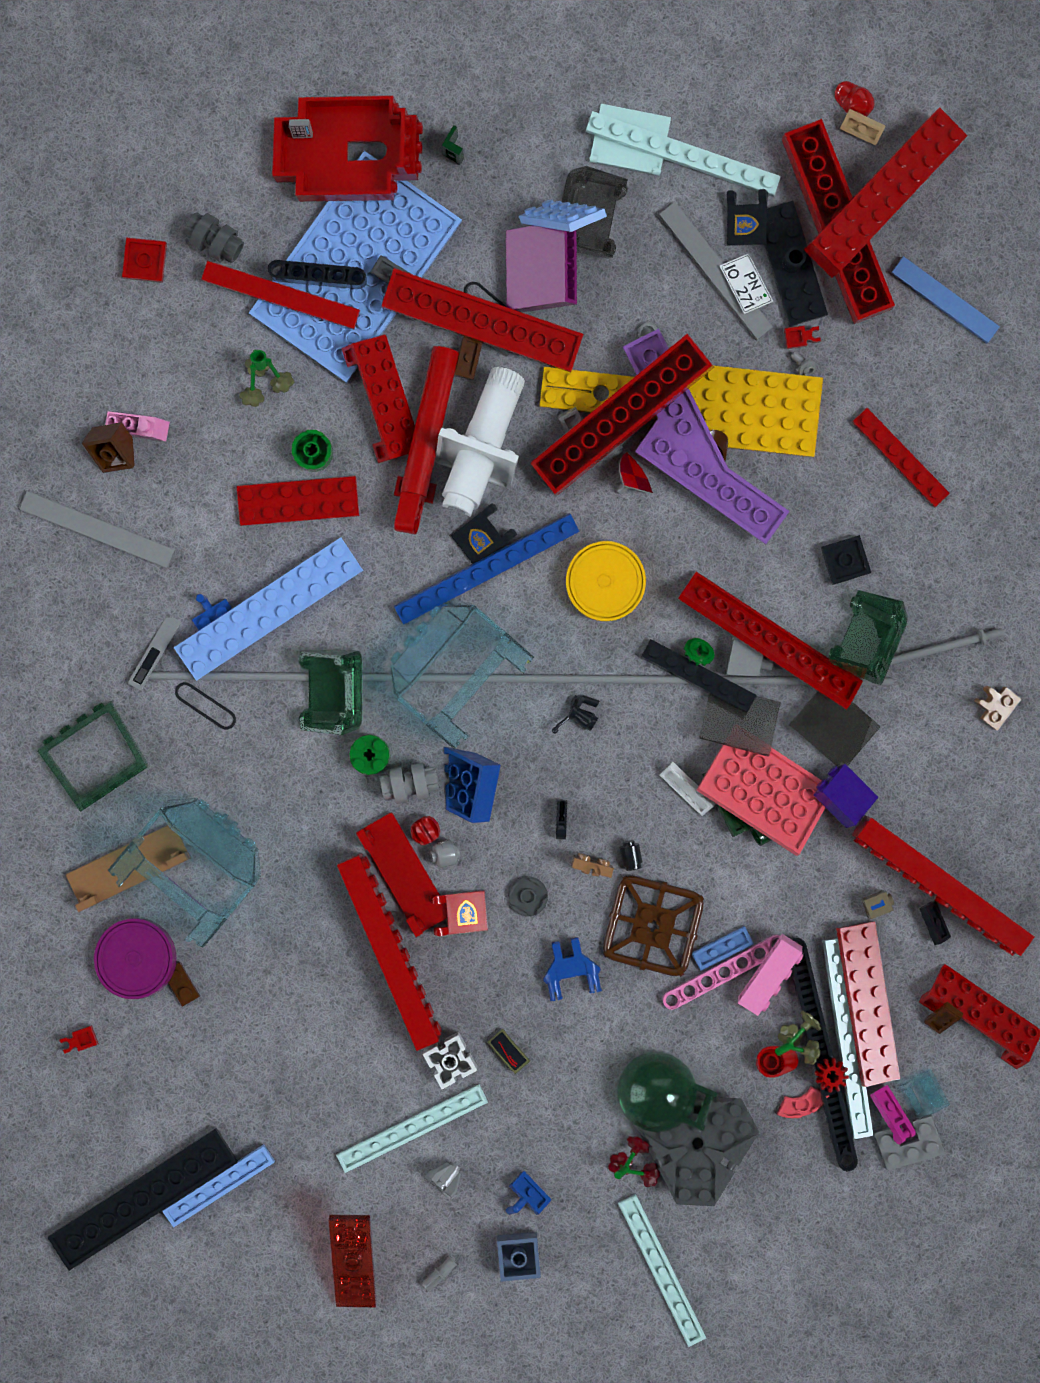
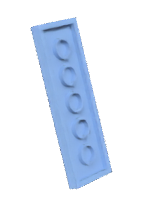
[519,199,607,232]

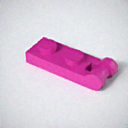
[870,1085,916,1144]

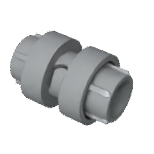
[380,763,440,804]

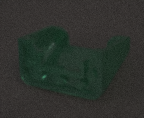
[828,590,908,685]
[299,650,362,735]

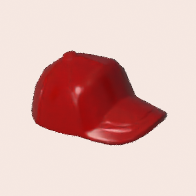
[835,81,875,117]
[756,1046,799,1078]

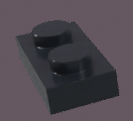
[919,901,951,945]

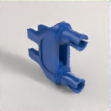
[543,937,602,1001]

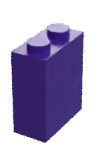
[814,764,878,828]

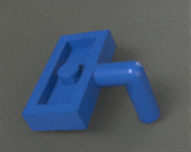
[192,594,232,631]
[506,1171,552,1215]

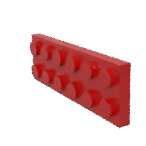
[237,476,359,526]

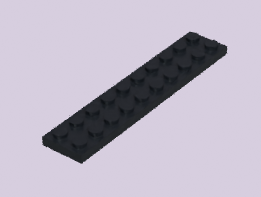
[47,1128,238,1271]

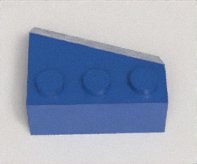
[444,747,501,823]

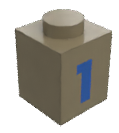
[861,890,894,919]

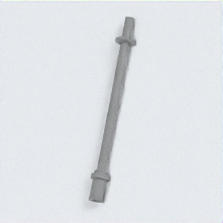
[847,628,1004,676]

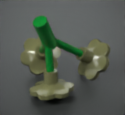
[775,1011,821,1065]

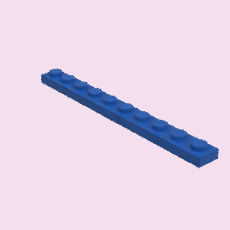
[394,513,580,625]

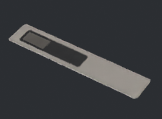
[128,618,181,690]

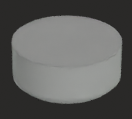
[638,322,658,338]

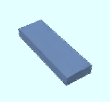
[692,926,754,971]

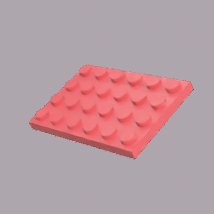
[696,724,826,856]

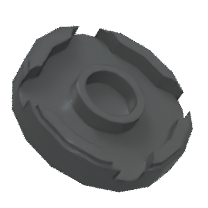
[509,877,548,917]

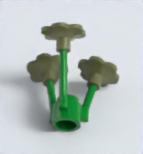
[239,350,294,407]

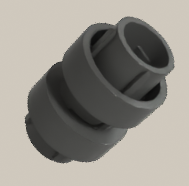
[183,213,244,263]

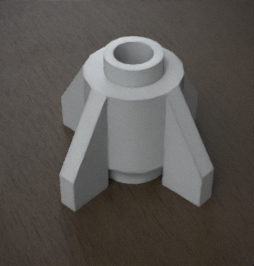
[424,1162,461,1198]

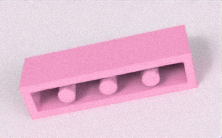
[738,934,803,1016]

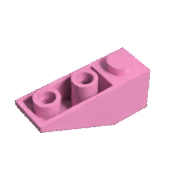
[105,411,170,442]

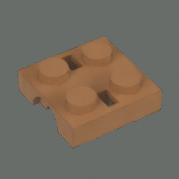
[571,853,614,878]

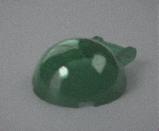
[617,1052,718,1132]

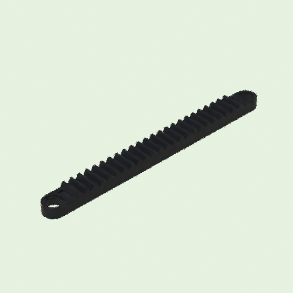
[790,937,858,1172]

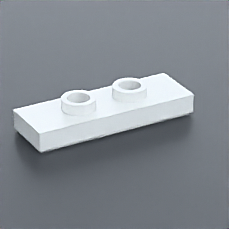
[659,762,716,816]

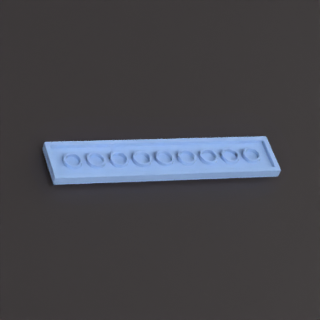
[174,537,363,681]

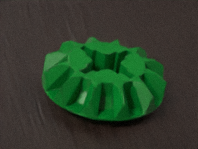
[683,638,715,666]

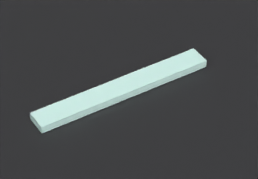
[336,1084,488,1173]
[618,1194,706,1347]

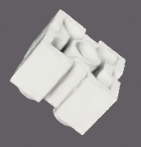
[423,1031,478,1089]

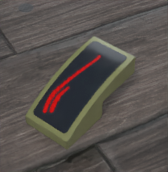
[488,1029,530,1074]

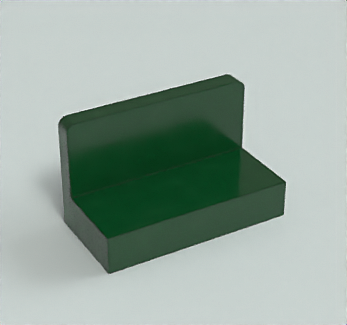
[442,125,464,165]

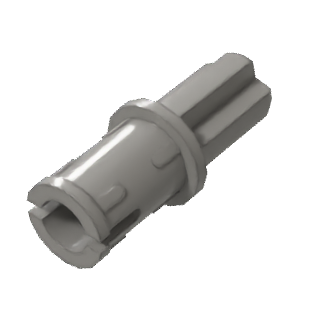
[422,1256,458,1292]

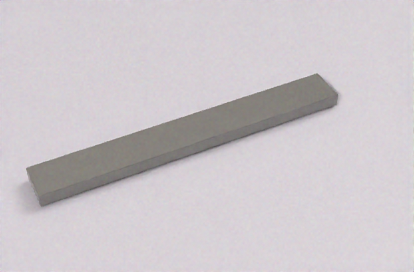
[659,202,773,340]
[20,491,176,569]

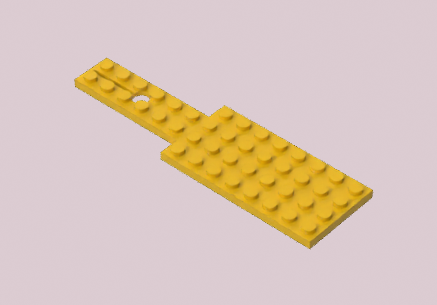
[540,365,823,458]

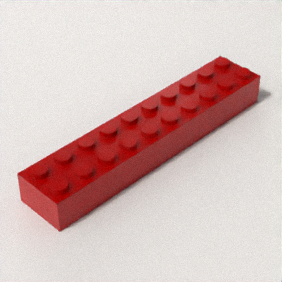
[803,107,968,278]
[781,119,895,324]
[530,334,714,495]
[851,816,1035,956]
[337,853,442,1051]

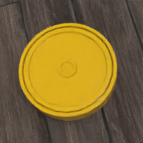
[566,541,646,622]

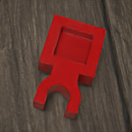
[784,326,821,349]
[59,1025,99,1054]

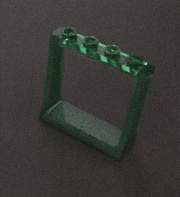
[37,701,148,812]

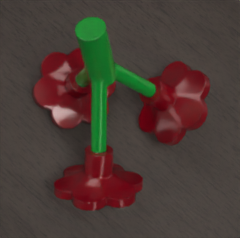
[608,1136,660,1187]

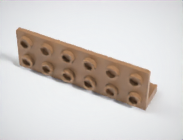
[66,823,191,912]

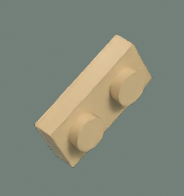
[840,109,885,146]

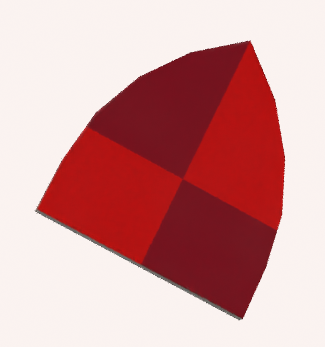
[617,452,653,494]

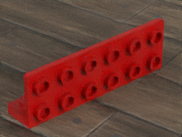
[341,335,415,463]
[356,812,447,937]
[919,964,1040,1069]

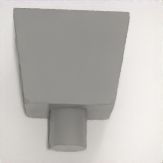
[725,637,774,676]

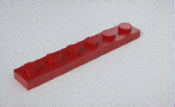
[852,408,950,508]

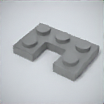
[874,1114,946,1171]

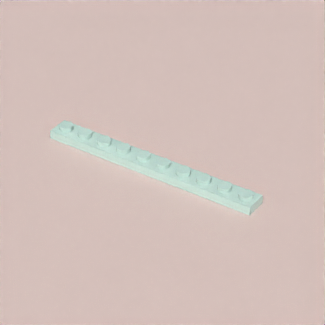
[586,111,781,197]
[822,938,873,1139]

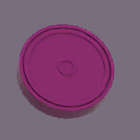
[94,918,177,999]

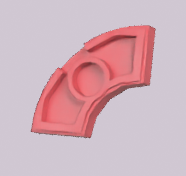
[777,1086,829,1118]

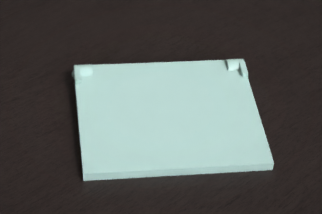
[589,104,671,176]

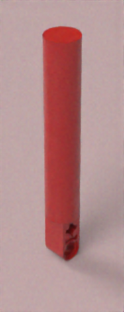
[394,346,459,535]

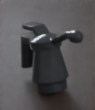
[552,695,600,734]

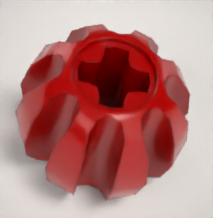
[411,816,440,845]

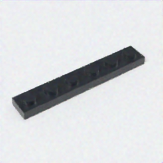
[641,639,757,714]

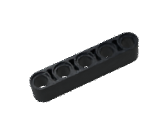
[268,260,367,289]

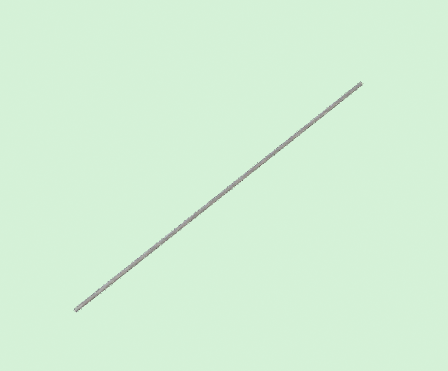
[148,672,893,686]

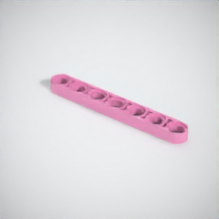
[663,935,780,1010]

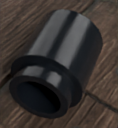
[619,840,643,871]

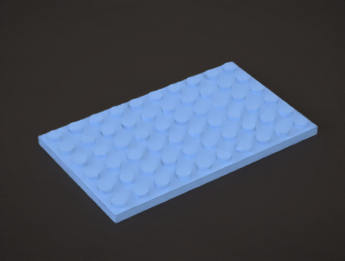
[249,151,462,383]

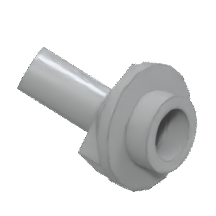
[790,351,816,376]

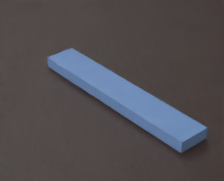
[891,256,1000,344]

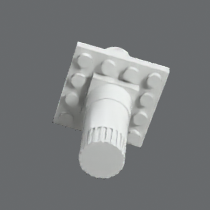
[435,367,525,517]

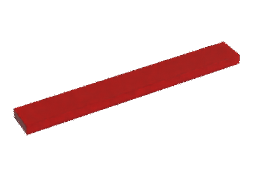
[201,261,360,330]

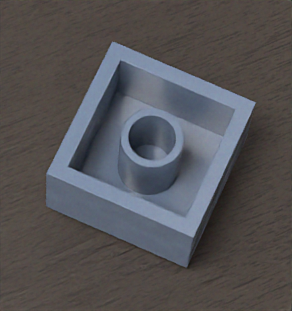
[497,1232,541,1282]

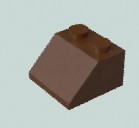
[82,422,135,473]

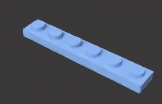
[162,1144,275,1228]

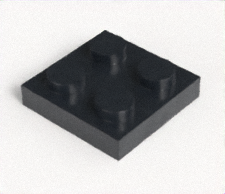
[821,535,871,585]

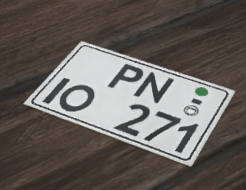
[720,254,773,314]

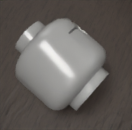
[430,839,460,868]

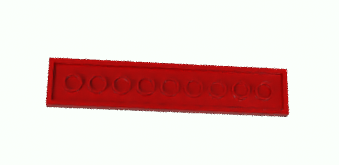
[381,268,584,372]
[678,571,863,710]

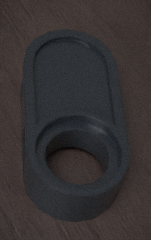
[556,800,567,840]

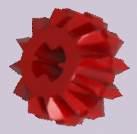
[814,1057,849,1093]

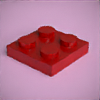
[122,237,167,283]

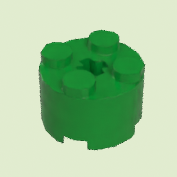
[292,430,333,472]
[349,734,391,775]

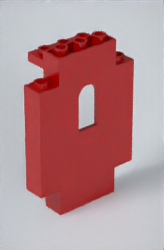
[272,96,423,202]

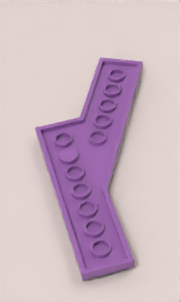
[623,329,790,545]

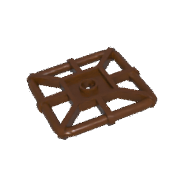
[603,875,704,977]

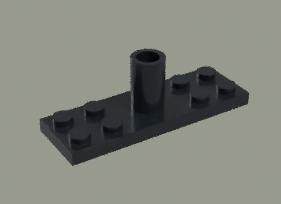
[764,201,828,327]

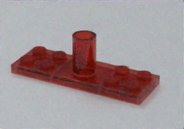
[328,1215,377,1308]

